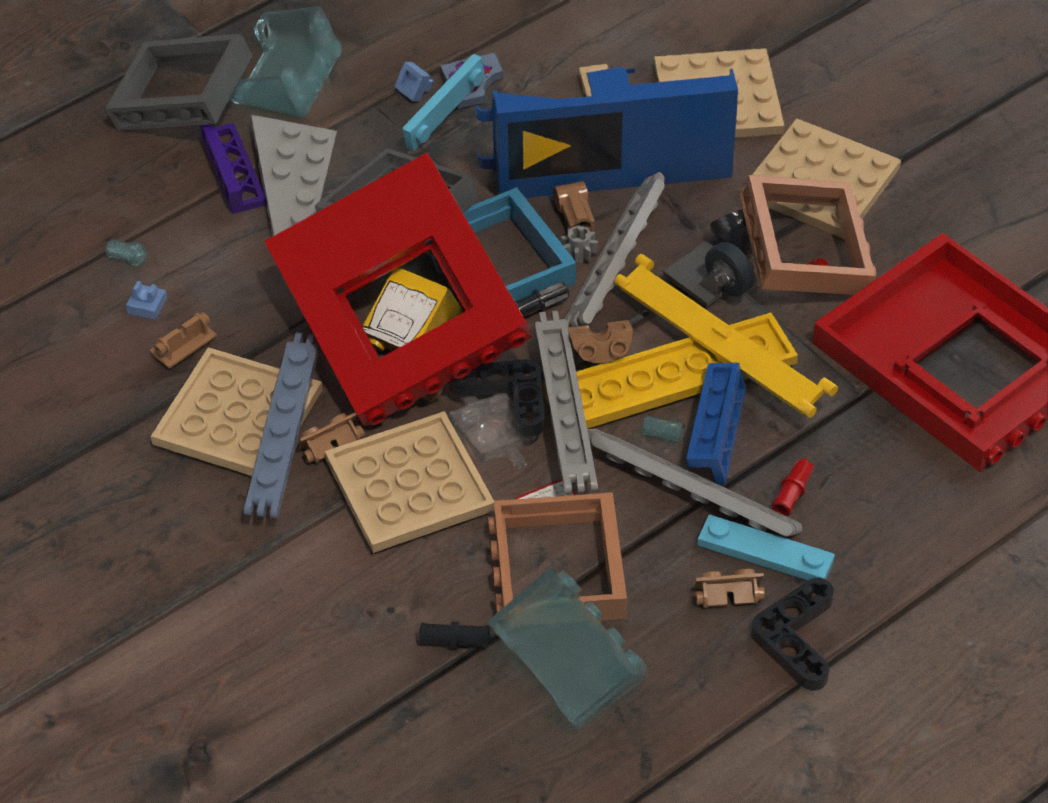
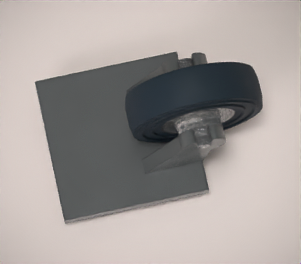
[663,241,755,307]

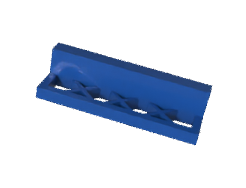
[686,363,746,485]

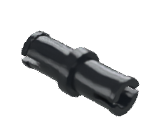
[419,621,490,649]

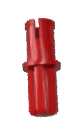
[771,458,814,516]

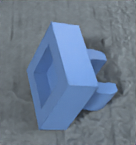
[394,62,434,101]
[126,281,167,320]

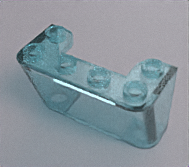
[229,6,341,118]
[487,567,648,730]

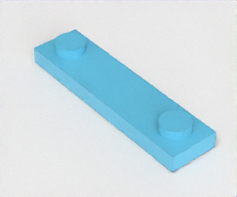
[402,54,485,151]
[697,515,835,581]

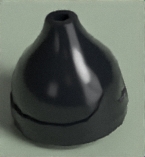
[710,209,752,256]

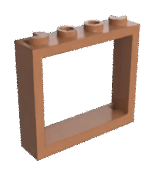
[739,175,876,295]
[488,492,627,628]

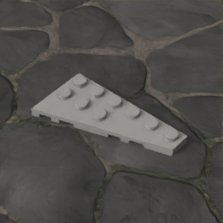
[250,115,337,236]

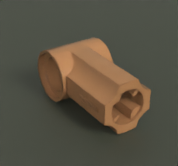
[553,181,595,232]

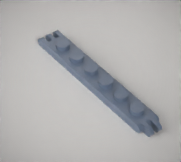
[244,333,319,518]

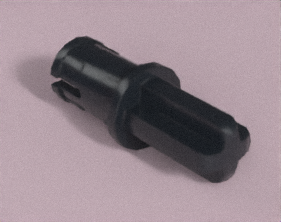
[515,282,570,317]

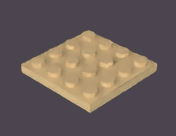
[654,48,785,138]
[742,119,901,239]
[151,347,323,476]
[325,411,494,553]

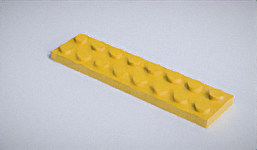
[542,312,798,429]

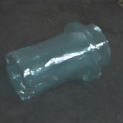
[106,239,148,266]
[642,415,685,444]

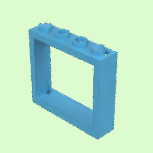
[424,188,576,301]

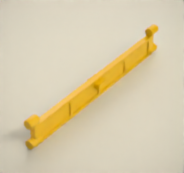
[614,254,838,418]

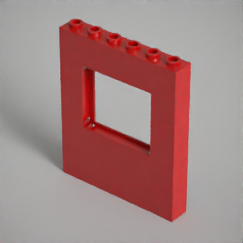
[264,152,533,428]
[812,233,1048,472]

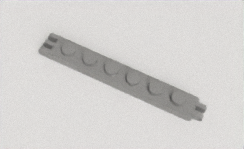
[565,172,665,328]
[534,310,598,494]
[587,429,802,536]

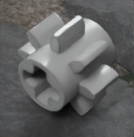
[561,226,598,263]

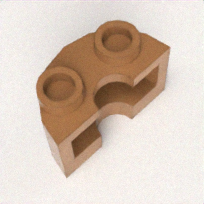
[568,320,633,363]

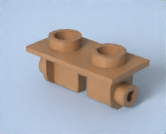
[149,312,217,369]
[296,412,365,464]
[693,569,765,608]

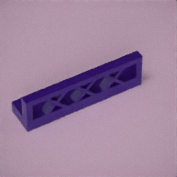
[200,123,267,214]

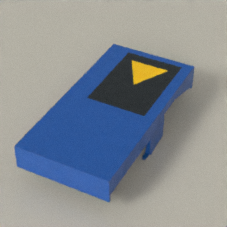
[475,67,738,198]

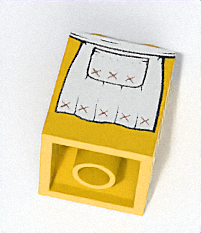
[362,267,463,351]

